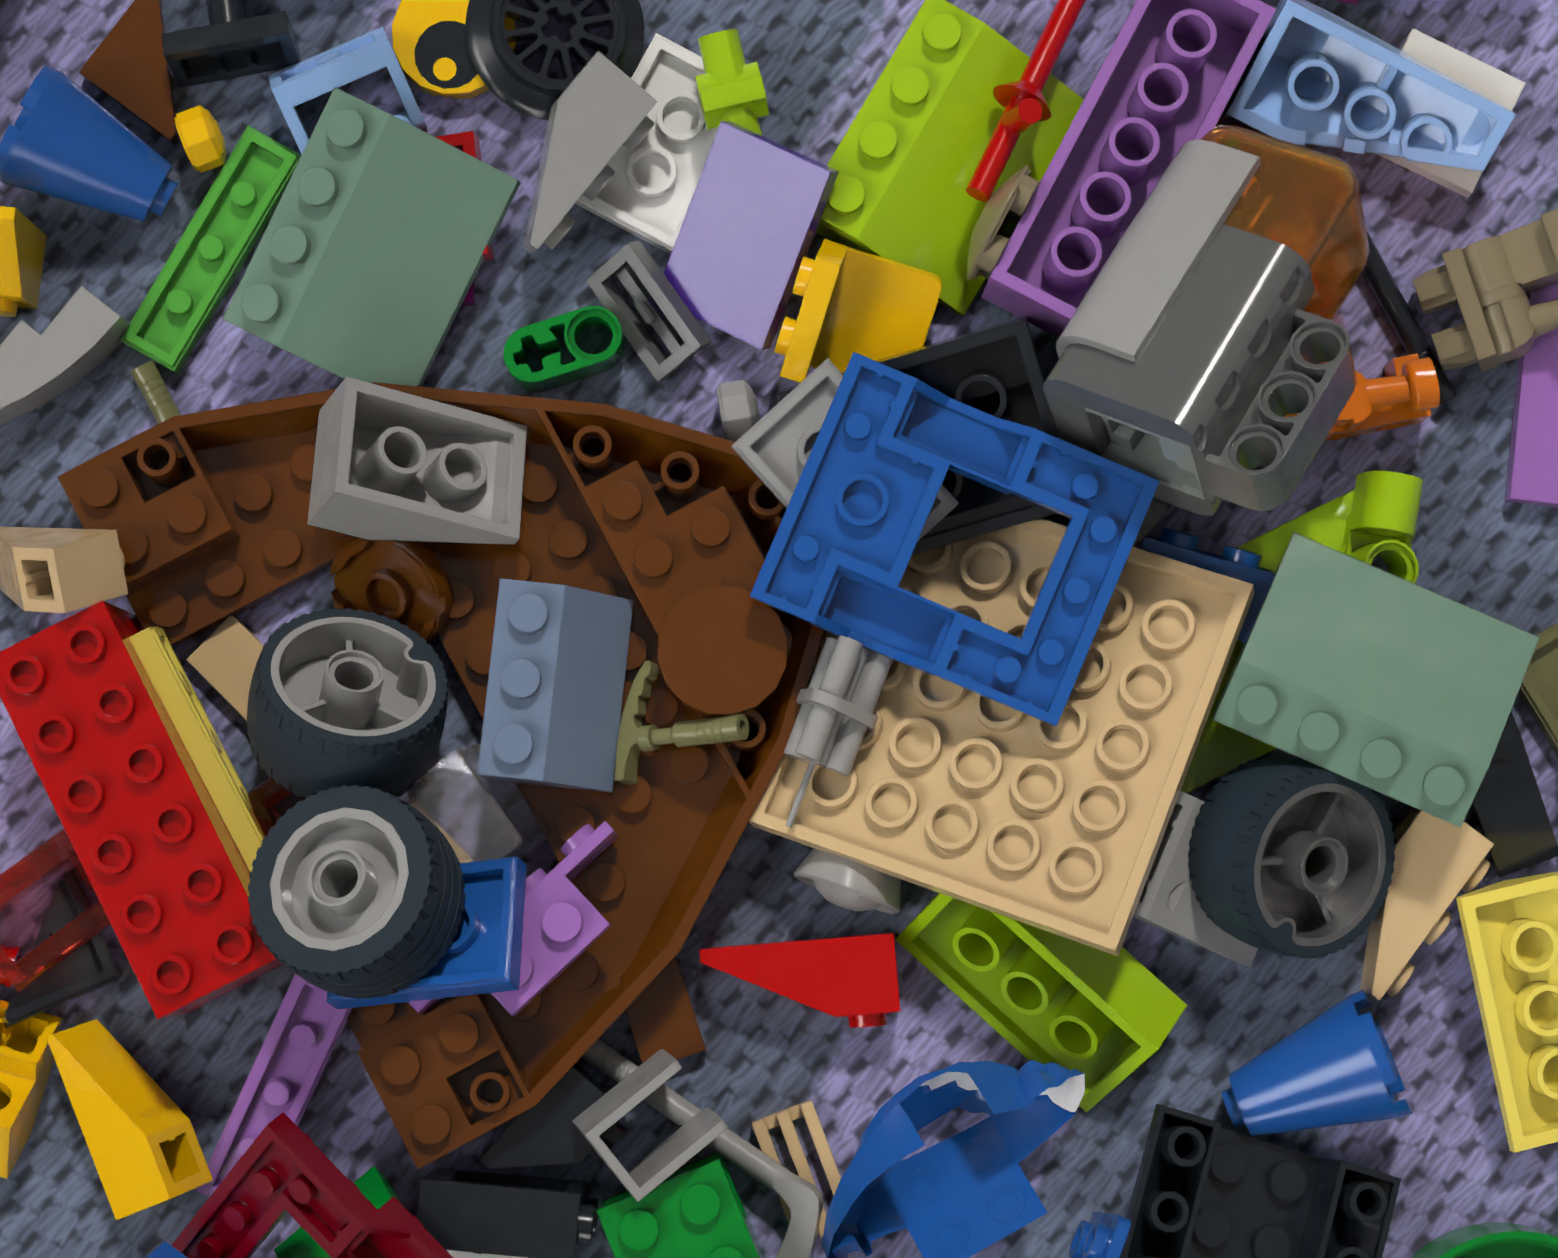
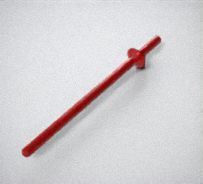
[966,0,1086,202]

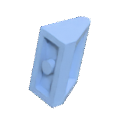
[268,26,427,154]

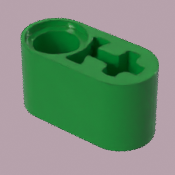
[503,306,625,392]

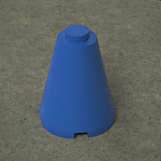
[0,65,179,222]
[1221,990,1413,1136]

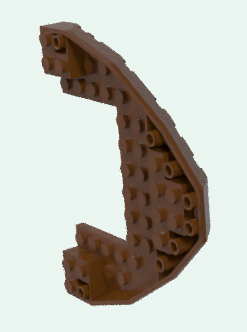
[58,382,824,1169]

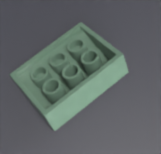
[223,87,521,387]
[1213,532,1539,828]

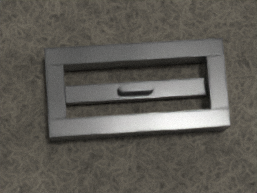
[586,240,712,382]

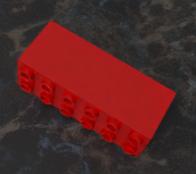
[0,600,283,1020]

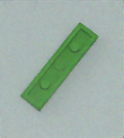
[120,125,301,374]

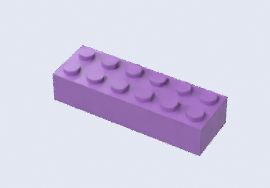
[981,0,1276,338]

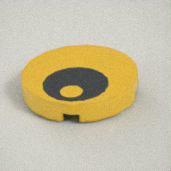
[392,0,517,99]

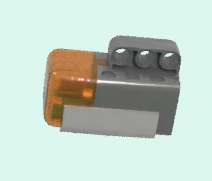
[1043,125,1370,516]

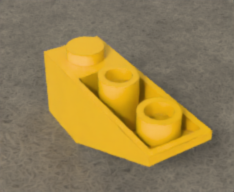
[46,1019,213,1220]

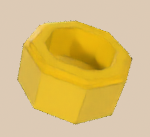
[174,105,226,173]

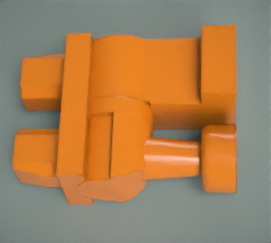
[1284,353,1440,444]

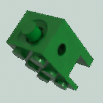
[596,1152,765,1258]

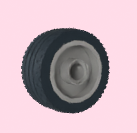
[248,785,466,999]

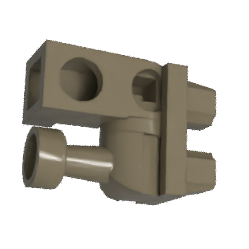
[1413,208,1558,372]

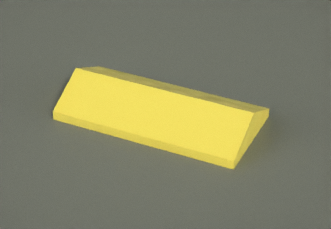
[1456,871,1558,1153]

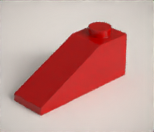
[699,932,901,1028]

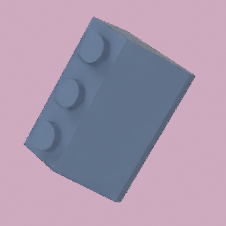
[477,578,634,793]

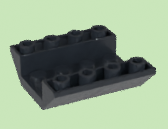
[1120,1104,1401,1258]

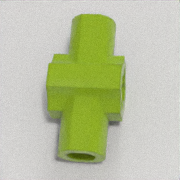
[695,29,769,136]

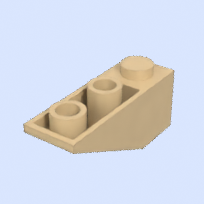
[0,526,128,613]
[1360,807,1494,1001]

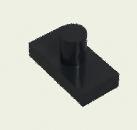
[161,0,301,88]

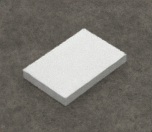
[575,33,766,254]

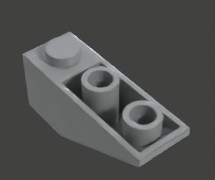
[523,51,658,254]

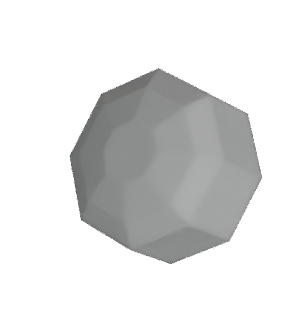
[716,380,760,442]

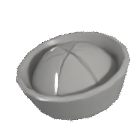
[794,848,901,914]

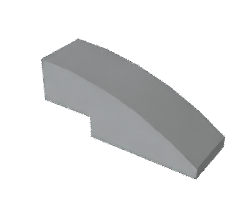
[0,286,130,425]

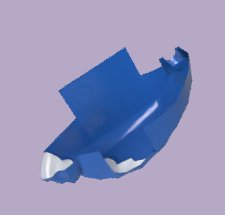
[822,1060,1085,1258]

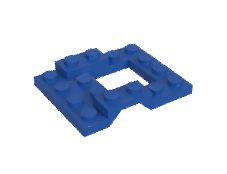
[750,352,1160,727]

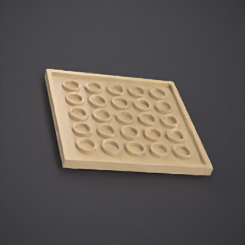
[749,518,1255,956]

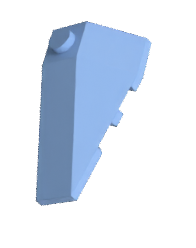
[1226,0,1516,171]

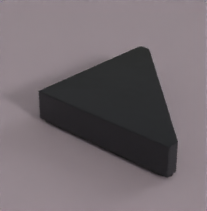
[2,870,121,1028]

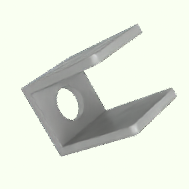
[572,1049,728,1202]

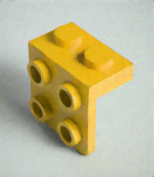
[774,239,942,383]

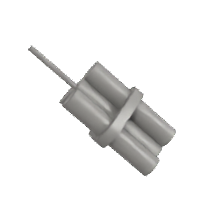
[783,635,893,828]

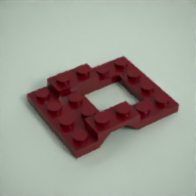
[171,1112,453,1258]

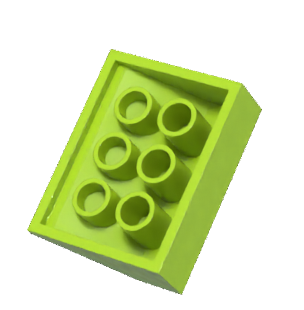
[816,0,1084,317]

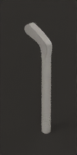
[581,1039,823,1258]

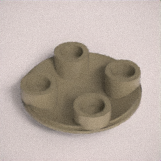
[967,165,1040,281]

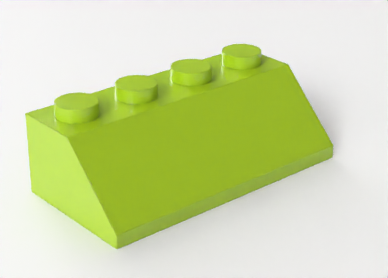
[895,892,1187,1113]

